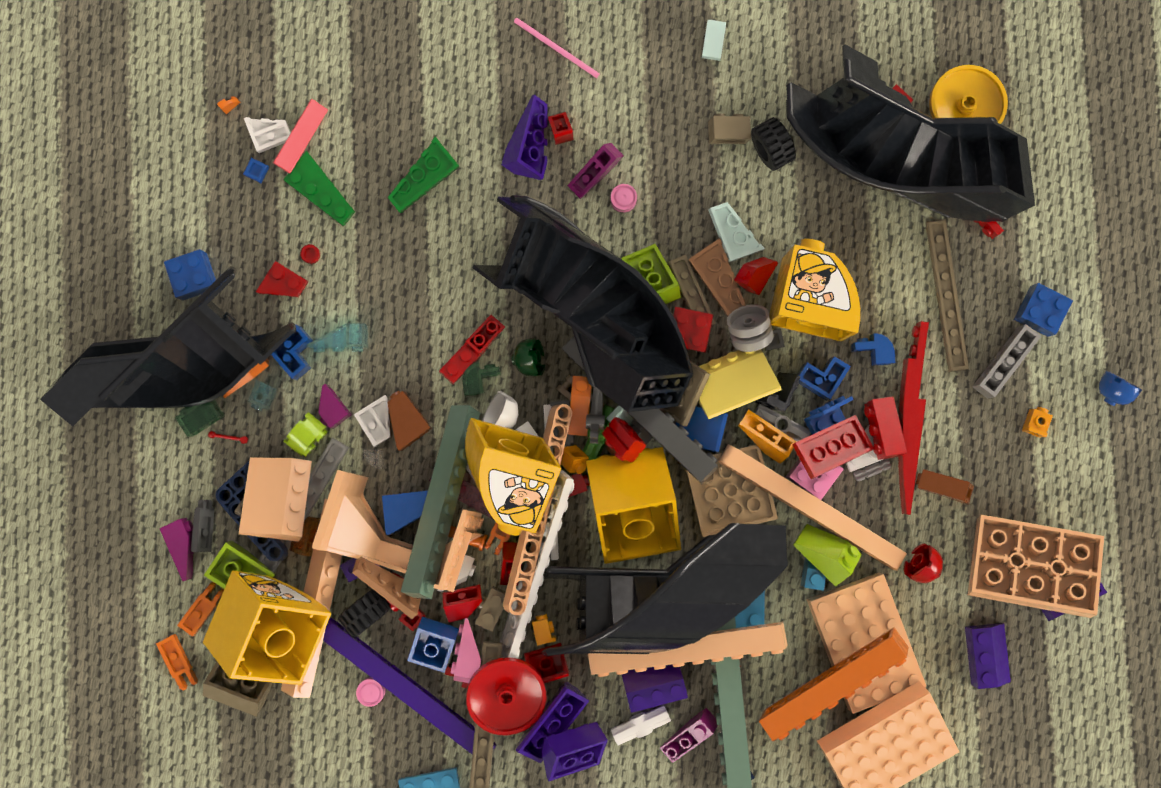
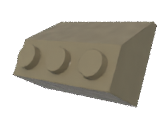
[203,662,273,717]

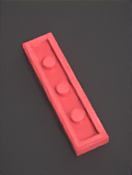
[273,99,328,173]

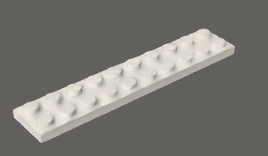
[500,470,574,659]

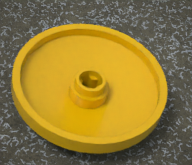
[929,65,1008,124]

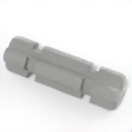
[853,459,891,481]

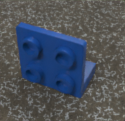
[804,396,854,435]

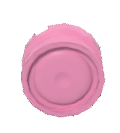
[610,184,637,213]
[356,677,386,707]

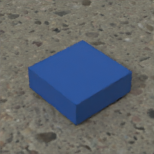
[243,158,269,183]

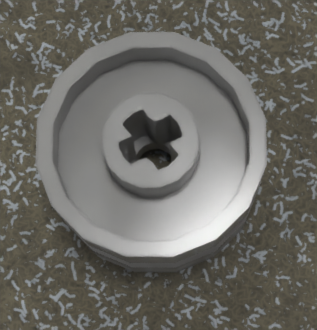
[727,305,774,352]

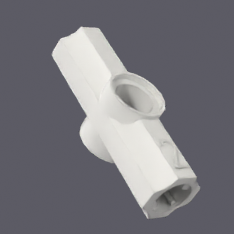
[611,705,671,745]

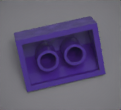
[965,623,1011,689]
[621,664,688,713]
[542,722,608,781]

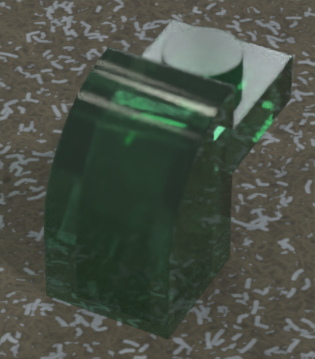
[462,362,501,397]

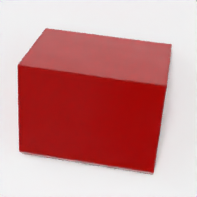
[524,643,570,683]

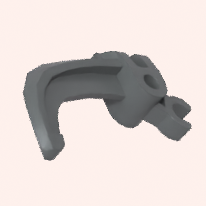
[586,387,605,444]

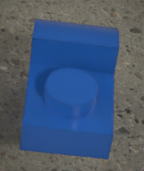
[851,333,895,366]

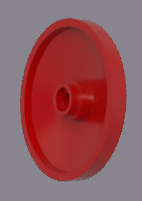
[466,657,546,735]

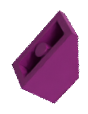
[318,384,352,429]

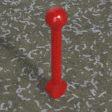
[208,431,248,444]

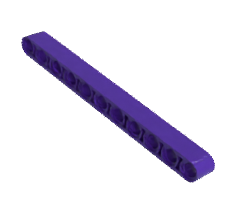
[323,617,497,754]

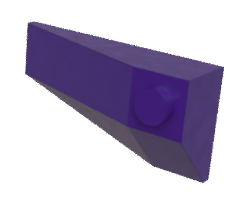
[501,95,547,180]

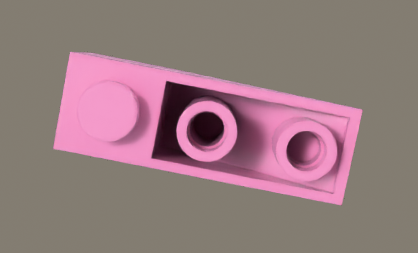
[451,618,481,683]

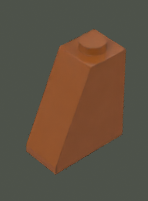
[387,391,432,451]
[916,469,974,505]

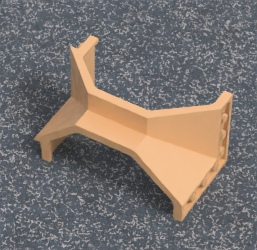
[312,470,484,592]

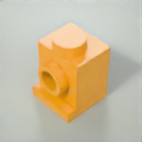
[1022,407,1053,438]
[560,445,589,474]
[532,614,557,646]

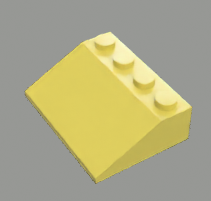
[698,349,782,419]

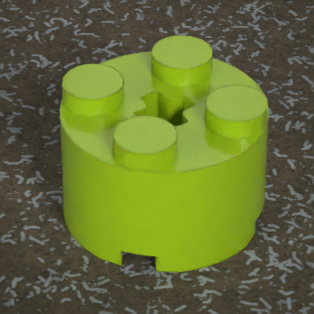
[283,412,329,457]

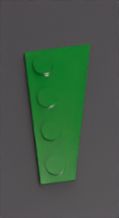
[388,136,459,214]
[283,150,355,227]

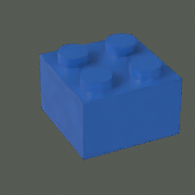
[164,249,216,301]
[1014,283,1073,337]
[407,617,459,673]

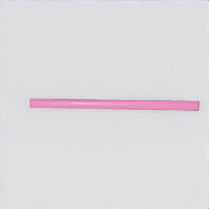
[514,18,600,78]

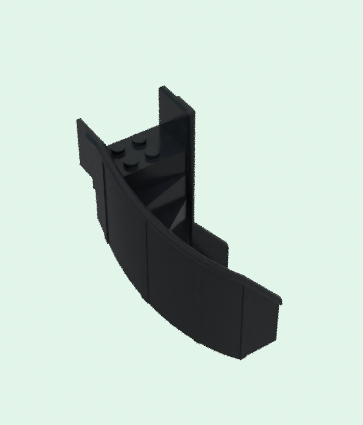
[786,44,1035,222]
[472,195,693,412]
[40,266,296,427]
[541,523,788,657]

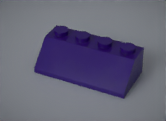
[516,681,589,763]

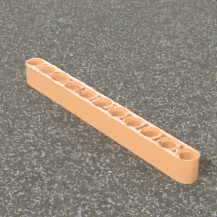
[503,404,572,615]
[718,444,907,571]

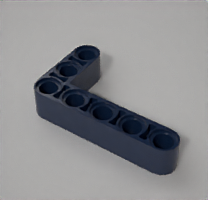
[215,461,288,561]

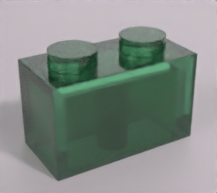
[175,399,225,437]

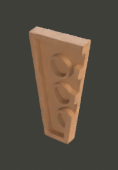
[688,238,746,317]
[352,557,421,619]

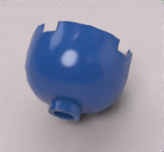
[1099,371,1142,406]

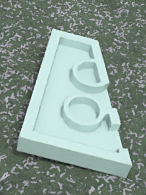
[708,202,765,262]

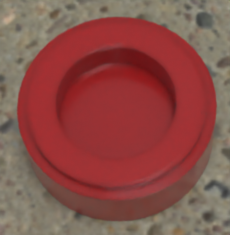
[300,244,320,264]

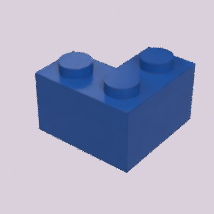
[271,324,314,380]
[797,356,851,401]

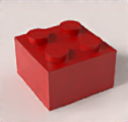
[673,307,714,353]

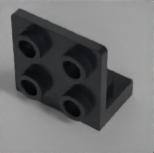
[753,372,800,412]

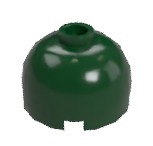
[511,338,545,376]

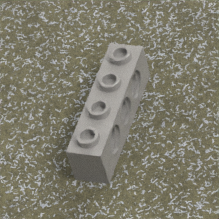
[972,324,1041,399]

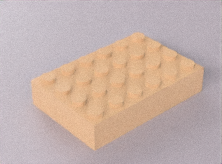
[968,515,1104,618]
[806,573,926,714]
[817,681,959,788]

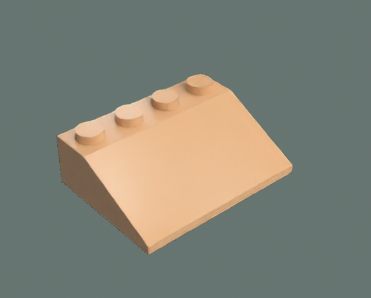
[238,457,312,542]

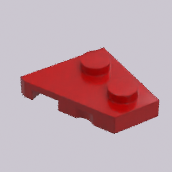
[256,261,309,298]

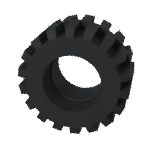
[751,117,796,171]
[338,589,391,638]

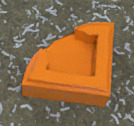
[217,96,241,114]

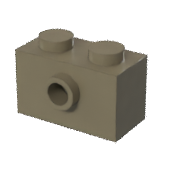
[708,114,751,144]
[475,586,506,632]

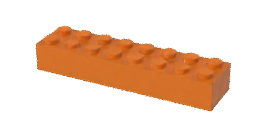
[759,627,909,741]

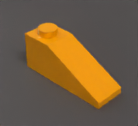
[739,409,797,464]

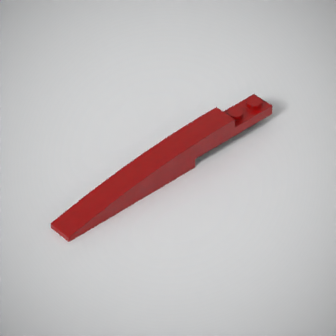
[898,321,929,515]

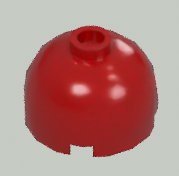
[903,543,943,583]

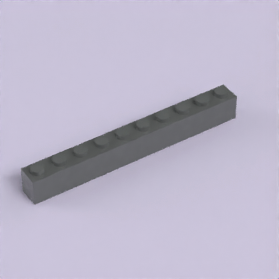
[562,336,718,484]

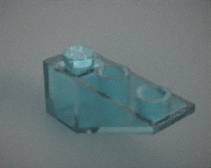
[307,323,368,353]

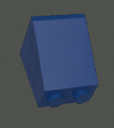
[675,407,728,453]
[382,491,428,535]

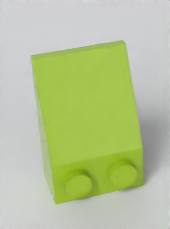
[621,244,681,304]
[793,524,862,587]
[204,540,275,589]

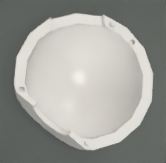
[482,391,519,429]

